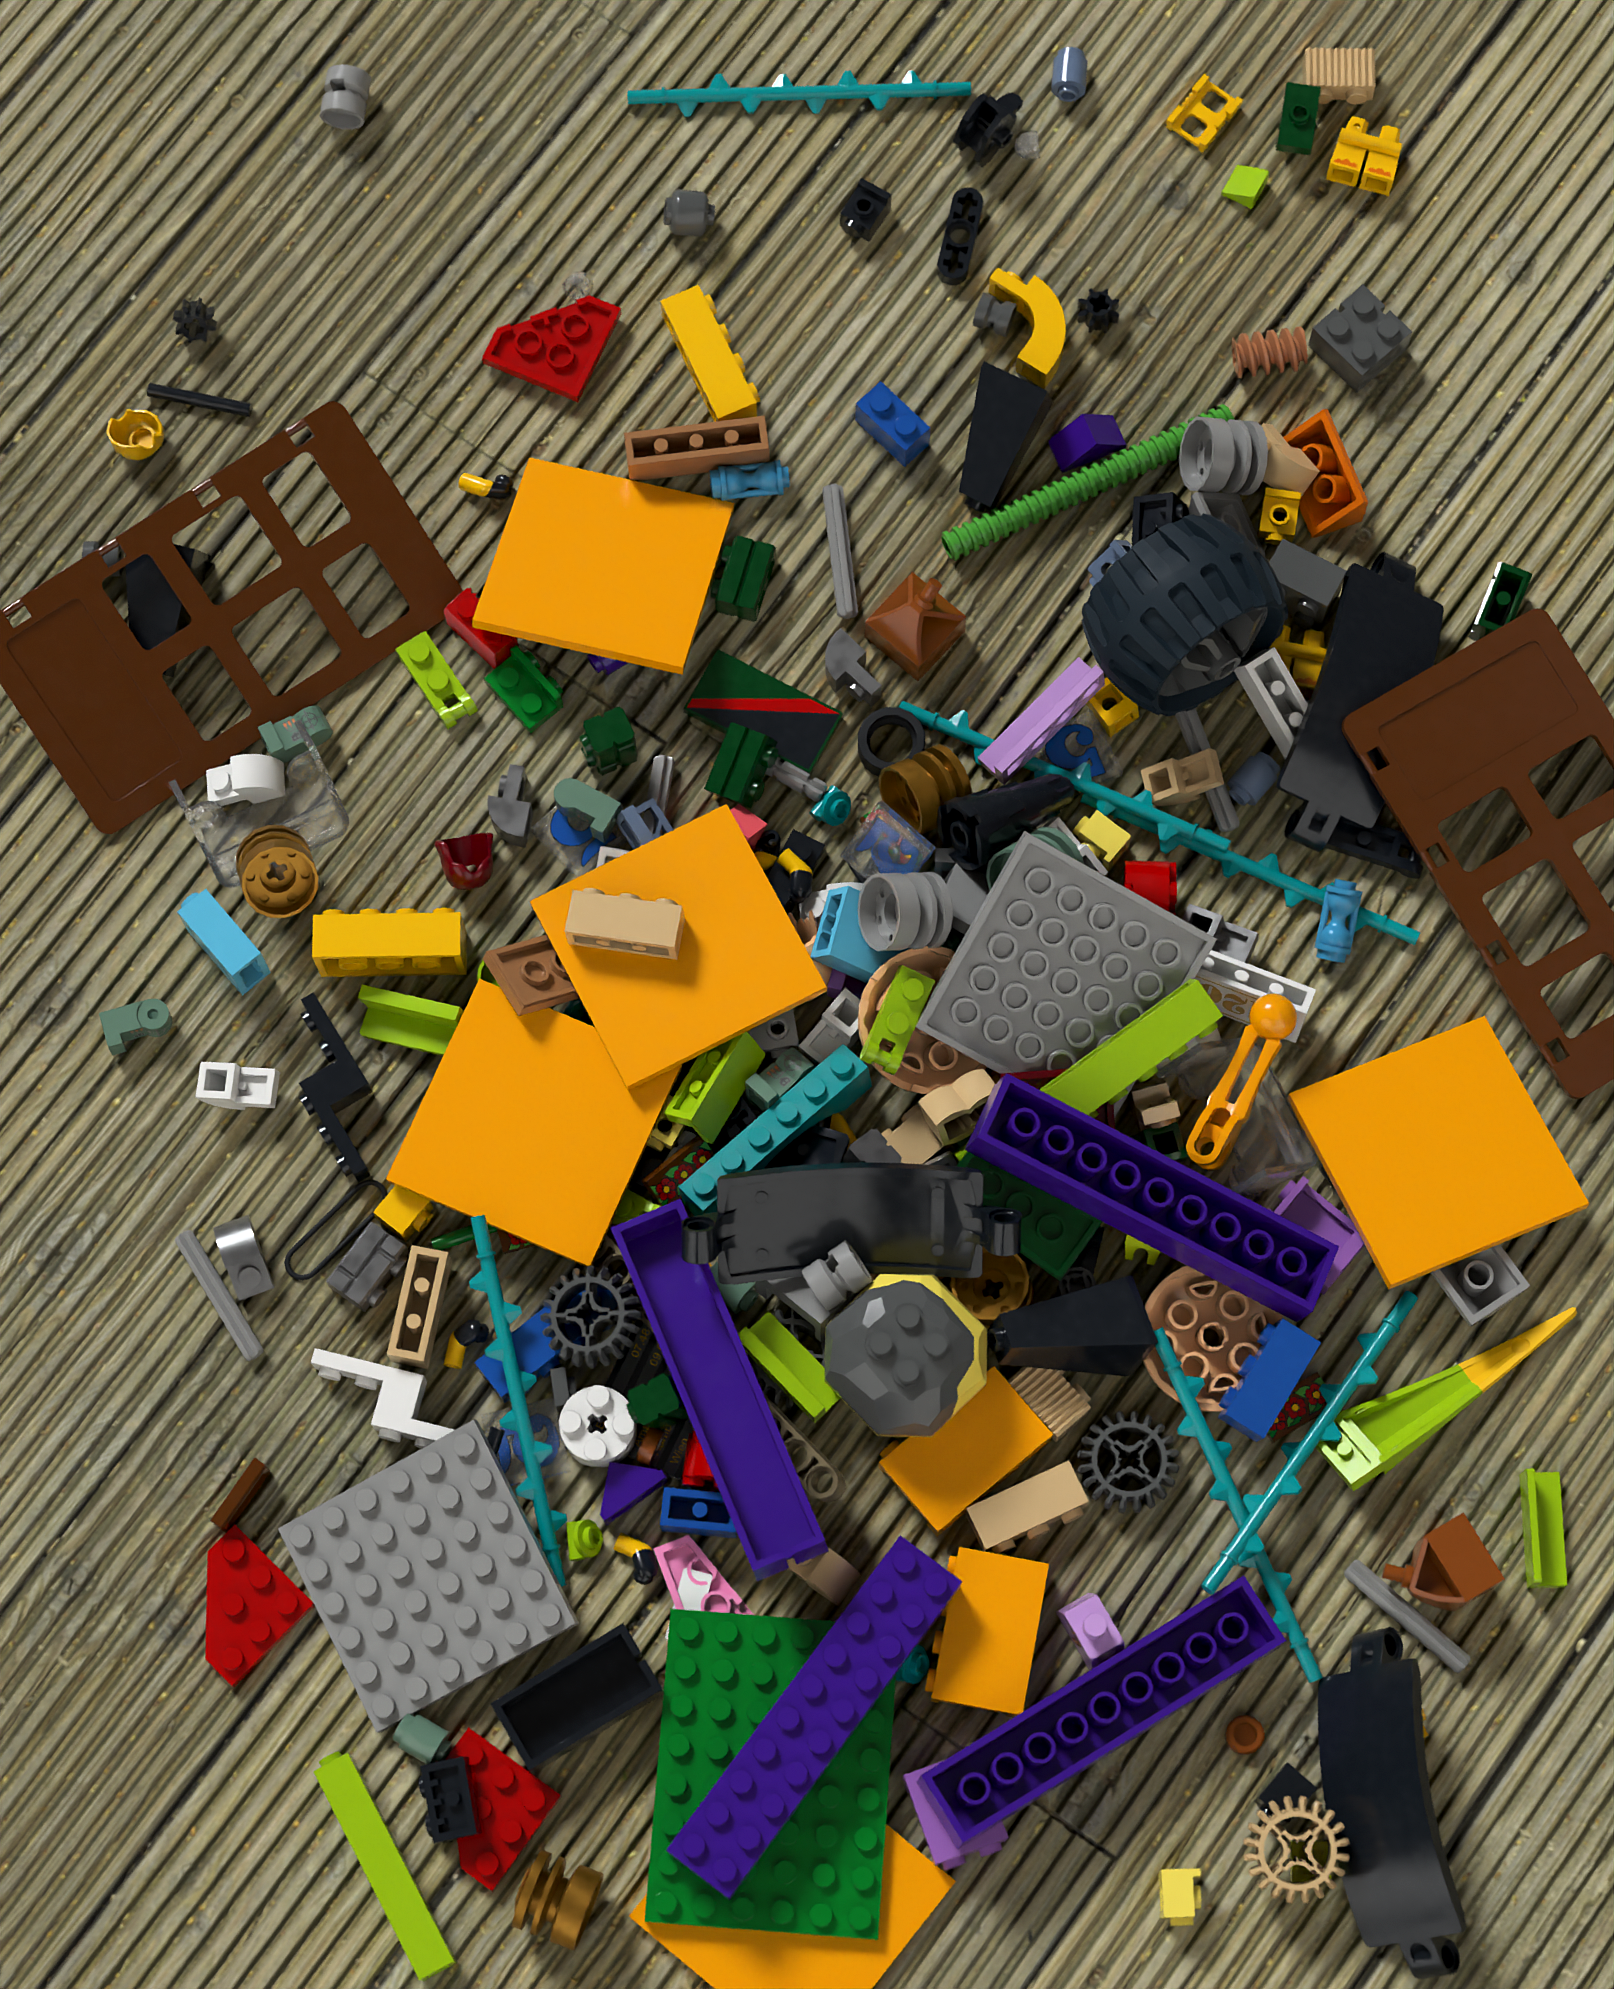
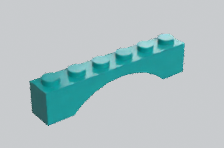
[678,1044,872,1216]

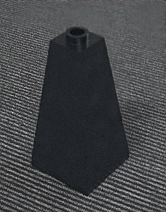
[959,361,1053,513]
[125,544,211,677]
[987,1275,1158,1376]

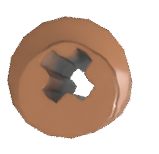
[1232,326,1308,378]

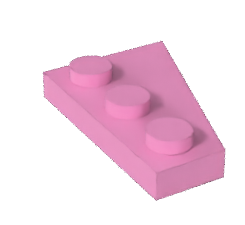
[653,1535,754,1615]

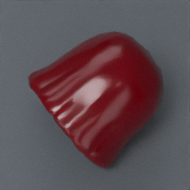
[434,832,493,890]

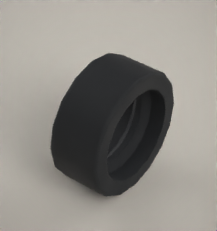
[858,707,925,777]

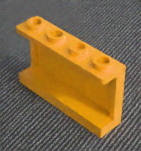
[878,1366,1053,1537]
[925,1547,1049,1718]

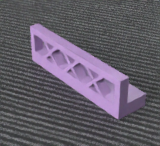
[977,657,1105,785]

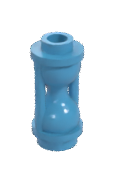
[710,460,790,501]
[1314,879,1363,963]

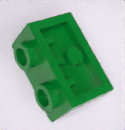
[484,645,563,734]

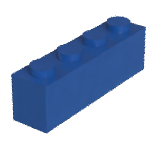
[474,1276,619,1403]

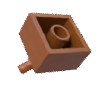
[865,572,966,681]
[1382,1512,1505,1612]

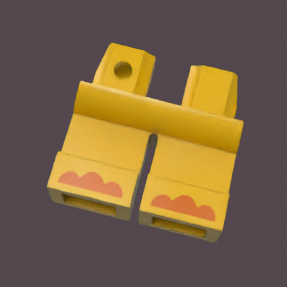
[1326,116,1402,196]
[1269,625,1327,700]

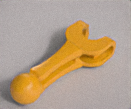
[1186,994,1297,1171]

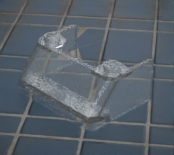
[169,719,349,887]
[1156,1037,1317,1198]

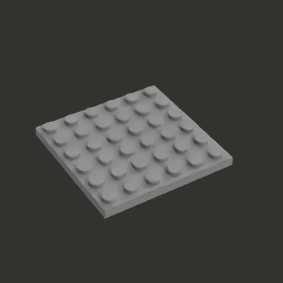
[915,831,1217,1117]
[278,1420,579,1733]

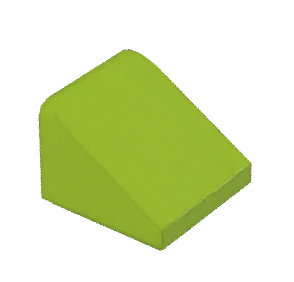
[1221,165,1270,209]

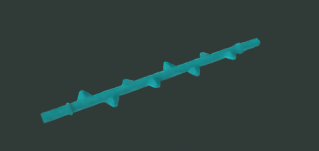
[627,71,971,117]
[899,701,1231,854]
[1080,794,1420,945]
[469,1215,567,1587]
[1201,1291,1418,1595]
[1154,1327,1323,1683]

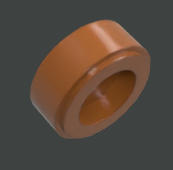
[636,1427,665,1466]
[1225,1715,1265,1755]

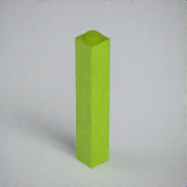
[313,1751,458,1982]

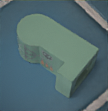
[258,705,333,763]
[554,778,622,843]
[99,999,172,1056]
[745,1047,816,1113]

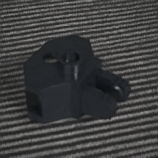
[953,92,1023,168]

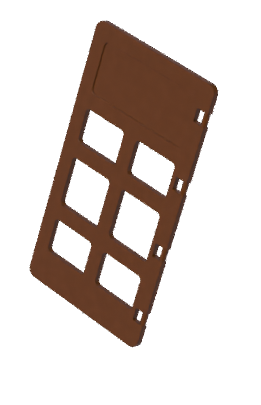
[0,401,463,834]
[1342,609,1614,1099]

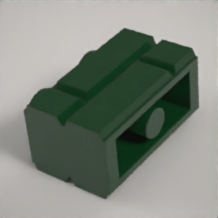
[710,535,776,622]
[1468,562,1532,641]
[579,706,638,776]
[704,722,778,808]
[626,1373,689,1430]

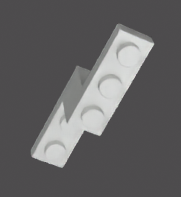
[311,1348,454,1449]

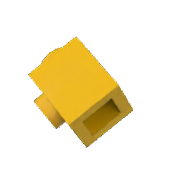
[373,1185,433,1242]

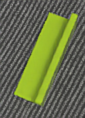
[357,985,464,1056]
[664,1032,765,1144]
[738,1312,841,1424]
[1519,1468,1567,1588]

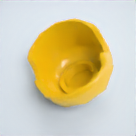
[106,409,165,461]

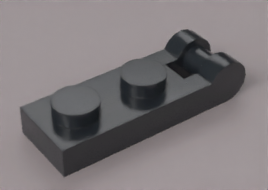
[1324,818,1430,879]

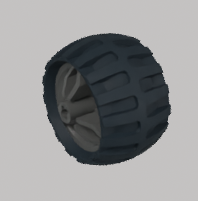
[1082,513,1288,717]

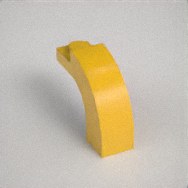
[988,267,1066,389]

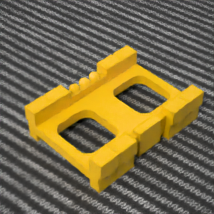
[1166,74,1243,153]

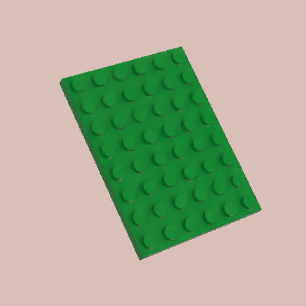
[644,1609,896,1940]

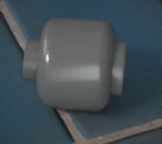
[664,189,715,237]

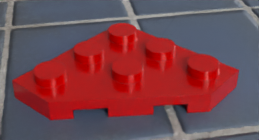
[482,295,622,402]
[205,1524,315,1687]
[446,1727,562,1892]

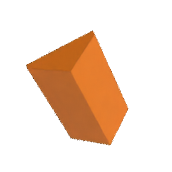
[1283,409,1368,538]

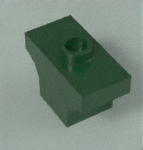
[1275,82,1321,155]

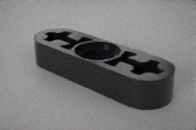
[937,187,983,286]

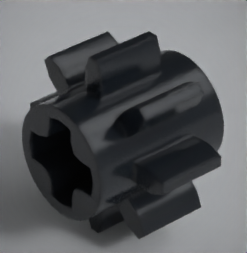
[1077,288,1119,333]
[173,298,217,343]

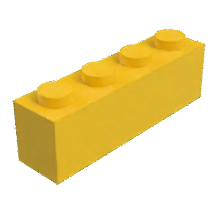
[660,285,760,422]

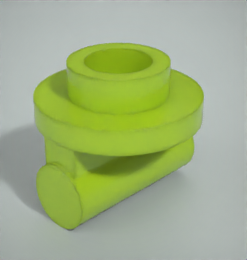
[566,1519,603,1561]

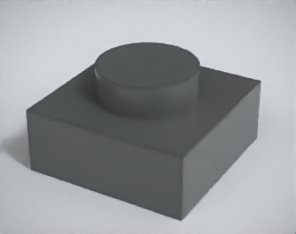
[550,1367,577,1412]

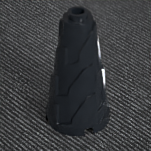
[937,774,1075,870]

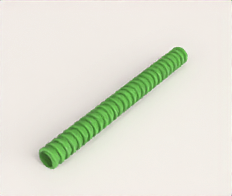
[941,404,1235,561]

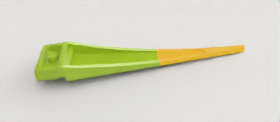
[1315,1307,1577,1492]

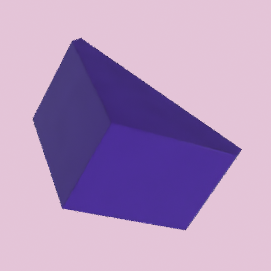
[1048,414,1127,473]
[600,1462,668,1526]

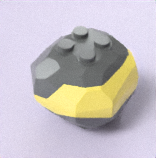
[824,1274,987,1437]

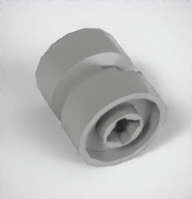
[320,65,371,130]
[801,1241,873,1311]

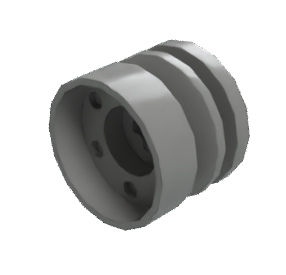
[1179,417,1268,495]
[857,872,953,951]

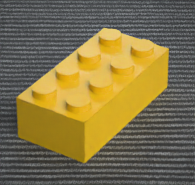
[312,908,467,977]

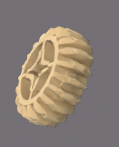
[1243,1796,1349,1903]

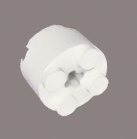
[559,1385,637,1467]

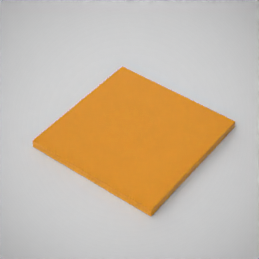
[472,457,734,675]
[530,804,827,1091]
[386,979,682,1267]
[1287,1016,1589,1289]
[629,1824,956,1989]

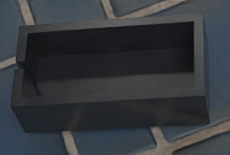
[490,1623,664,1774]

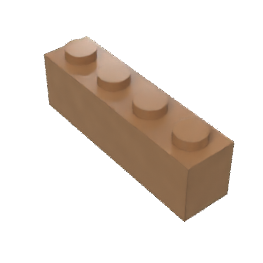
[624,416,770,481]

